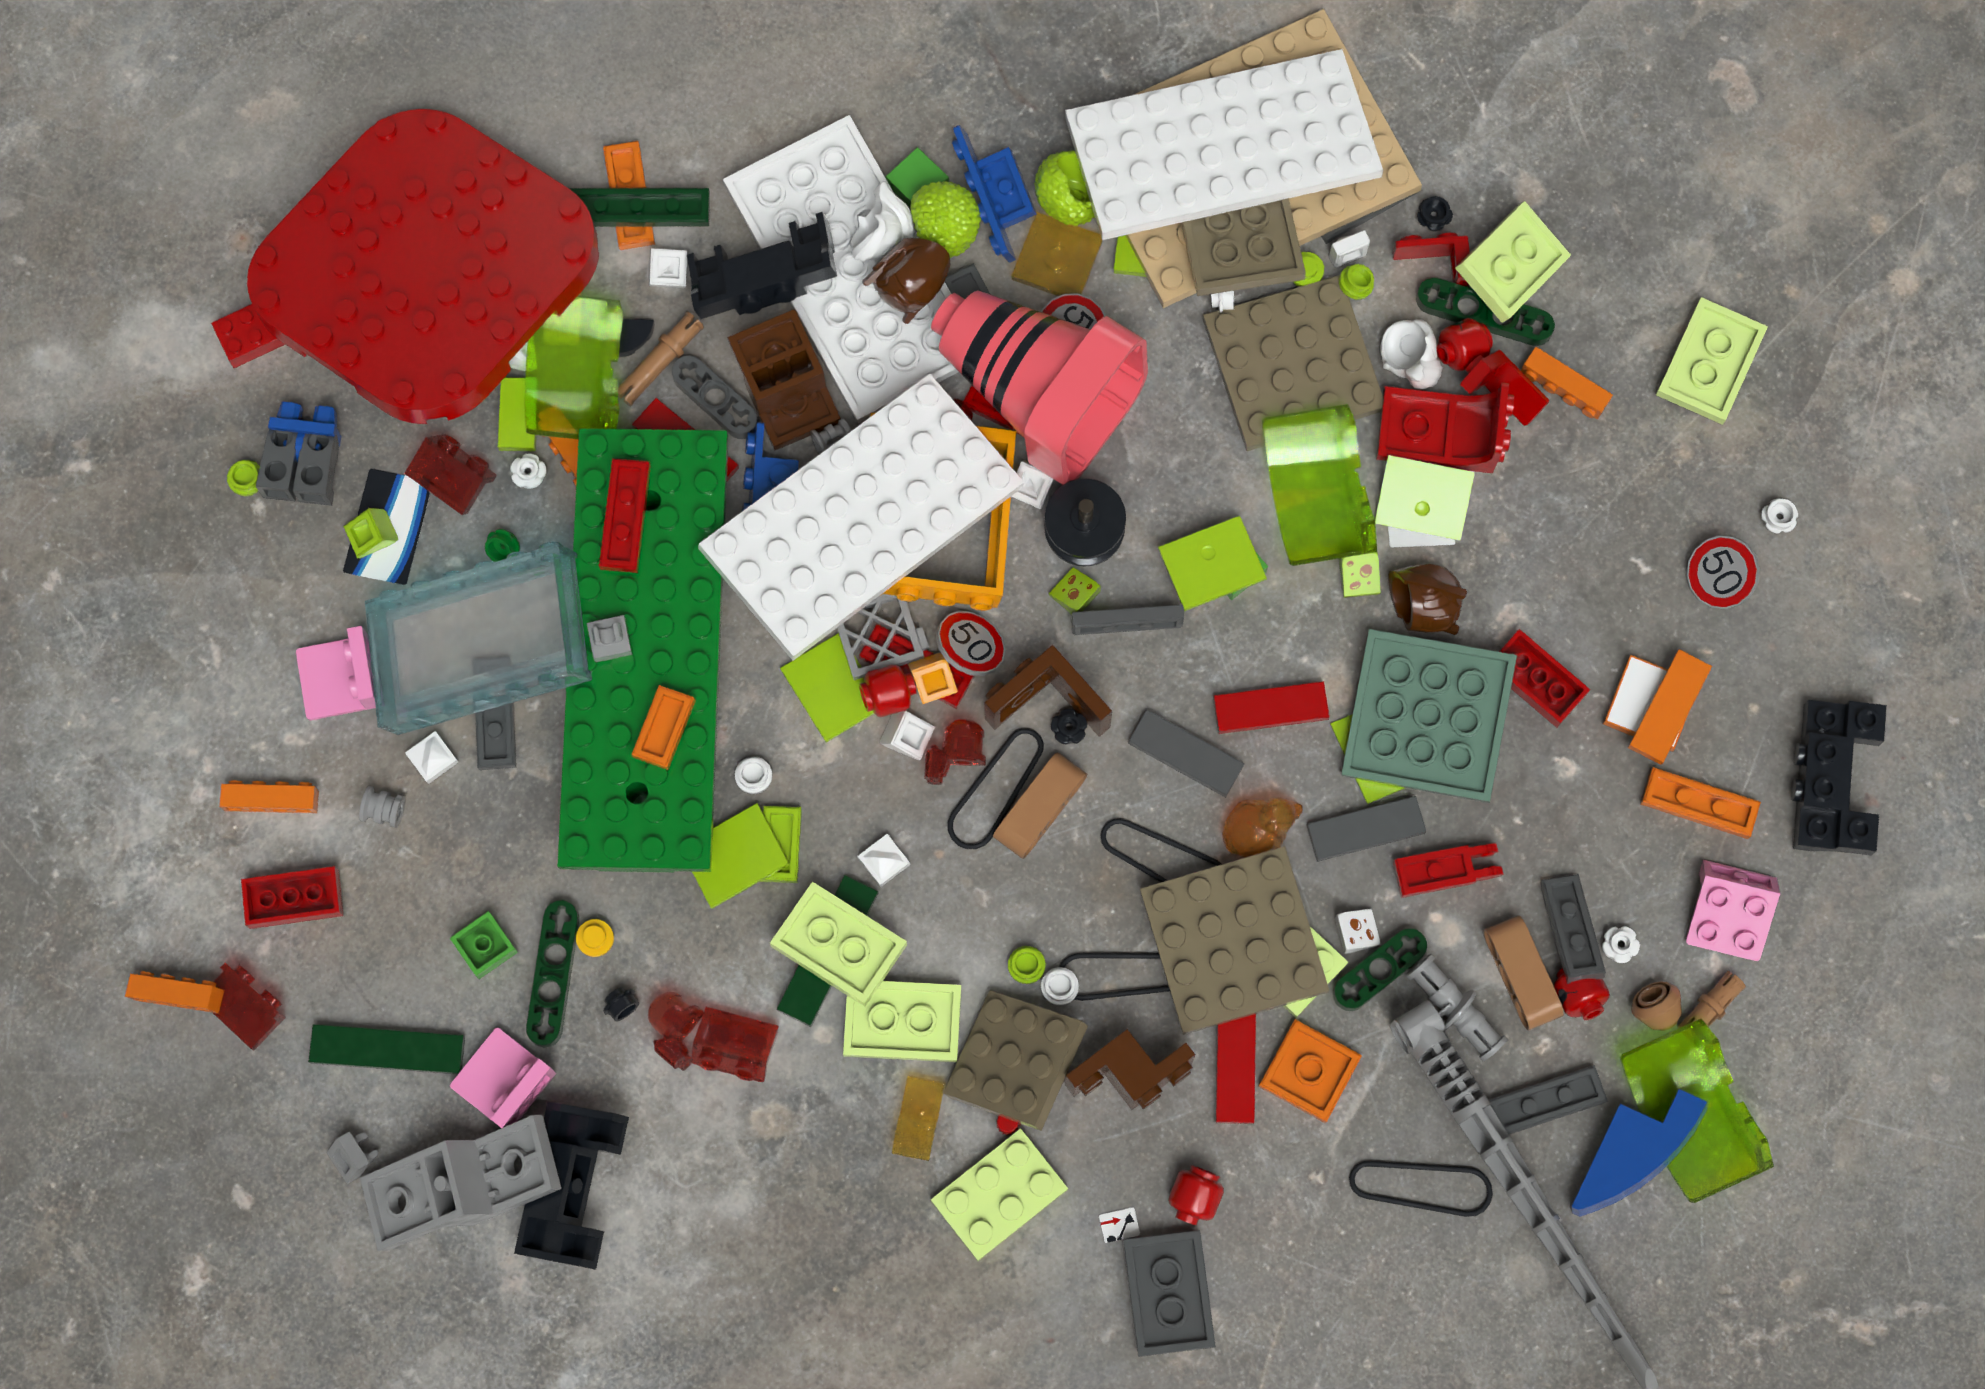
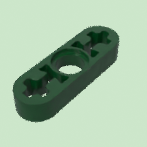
[1333,928,1427,1011]

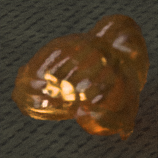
[1222,797,1303,858]

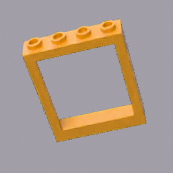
[869,412,1016,611]

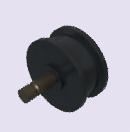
[1044,479,1126,567]

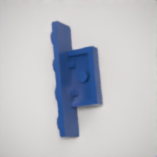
[952,125,1037,263]
[742,422,799,511]

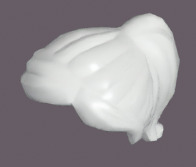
[850,181,915,262]
[1380,319,1443,389]

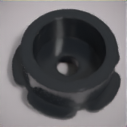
[1417,196,1453,231]
[1051,709,1088,745]
[603,987,639,1022]

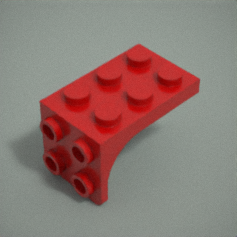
[1376,383,1514,474]

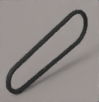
[948,728,1044,849]
[1100,818,1222,882]
[1059,953,1170,1001]
[1349,1161,1493,1217]

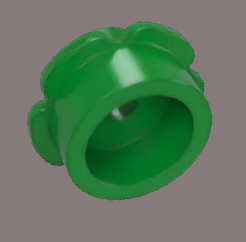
[485,529,520,564]

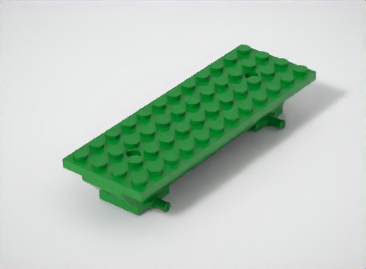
[557,428,728,873]

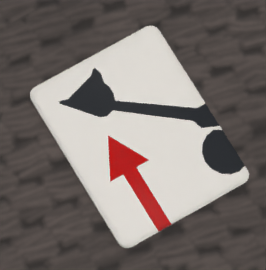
[1099,1208,1140,1243]

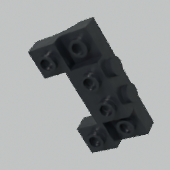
[687,212,837,319]
[1791,700,1887,856]
[514,1102,629,1270]

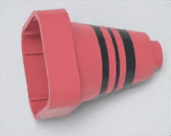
[931,290,1148,485]

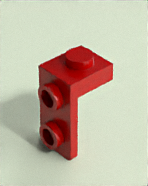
[1392,232,1470,287]
[1460,350,1549,426]

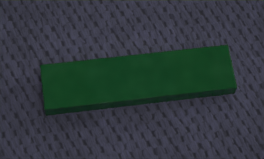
[569,188,710,227]
[777,875,879,1027]
[308,1024,465,1075]

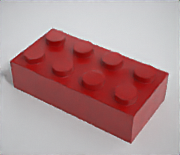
[211,304,286,368]
[1499,629,1591,728]
[241,866,343,929]

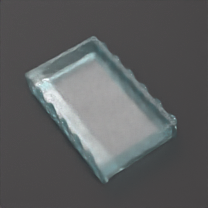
[365,542,592,735]

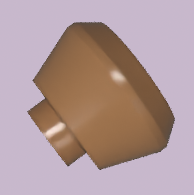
[1631,981,1682,1031]

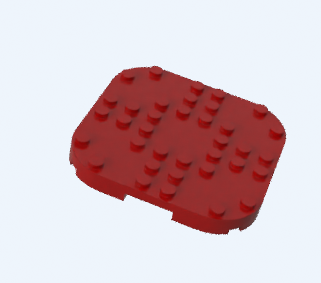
[247,109,599,424]

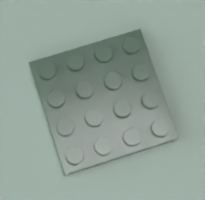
[1341,629,1517,803]

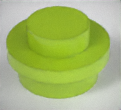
[1293,252,1324,287]
[1338,264,1374,300]
[227,460,260,496]
[1008,946,1045,984]

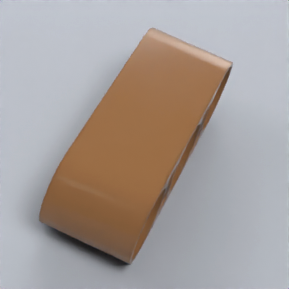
[993,752,1088,859]
[1483,916,1564,1030]

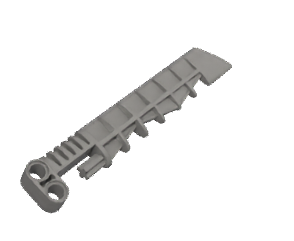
[1390,1000,1659,1389]

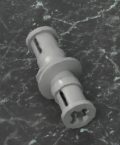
[1406,954,1508,1062]

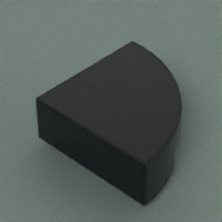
[616,319,655,357]

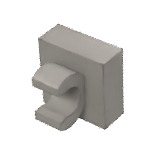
[587,615,633,662]
[327,1131,378,1184]

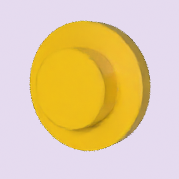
[576,919,614,957]

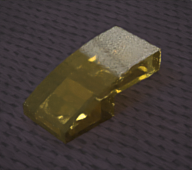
[892,1075,945,1161]

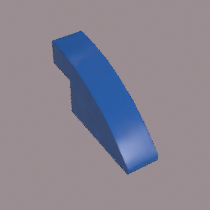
[1572,1089,1708,1217]

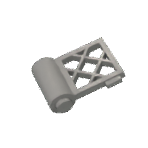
[837,576,929,680]

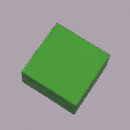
[885,147,949,207]
[450,911,518,980]

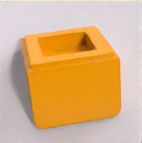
[908,652,958,704]

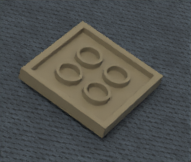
[1181,198,1306,296]
[943,990,1088,1131]

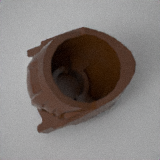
[862,238,950,324]
[1388,564,1467,635]

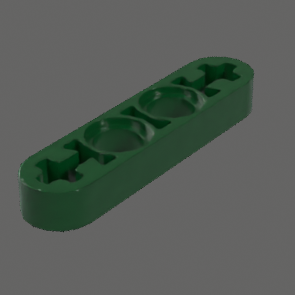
[1416,278,1555,346]
[526,900,579,1048]

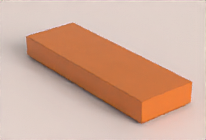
[603,141,655,250]
[1628,649,1712,765]
[1640,767,1761,839]

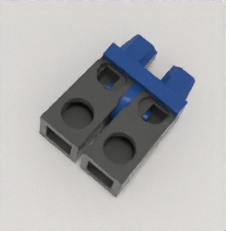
[256,402,342,506]

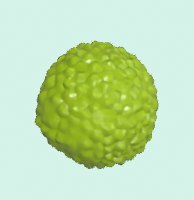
[1034,150,1095,226]
[910,181,981,258]

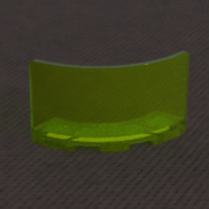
[524,296,623,440]
[1262,404,1377,566]
[1620,1018,1774,1203]

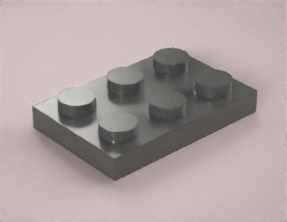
[1123,1230,1216,1357]

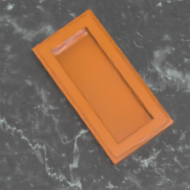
[631,685,696,770]

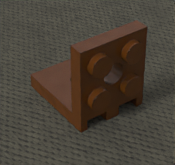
[984,645,1112,737]

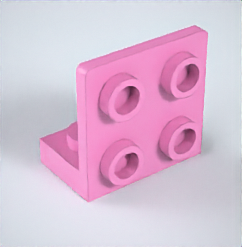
[296,626,381,721]
[1686,860,1780,961]
[450,1028,556,1128]

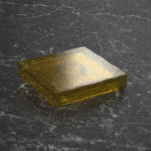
[1012,212,1104,296]

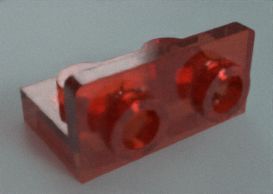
[404,434,497,515]
[213,962,286,1051]
[691,1006,779,1082]

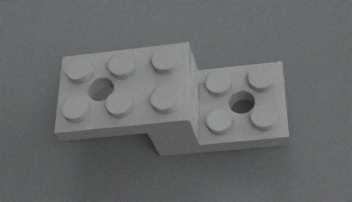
[360,1115,561,1251]

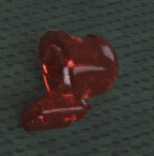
[924,719,986,785]
[648,992,704,1071]

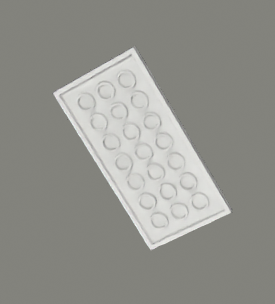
[1065,49,1383,240]
[723,115,959,424]
[698,374,1024,661]

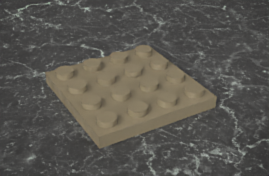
[1203,276,1383,451]
[1140,846,1330,1035]

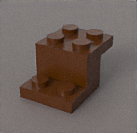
[727,309,841,451]
[1065,1029,1196,1110]

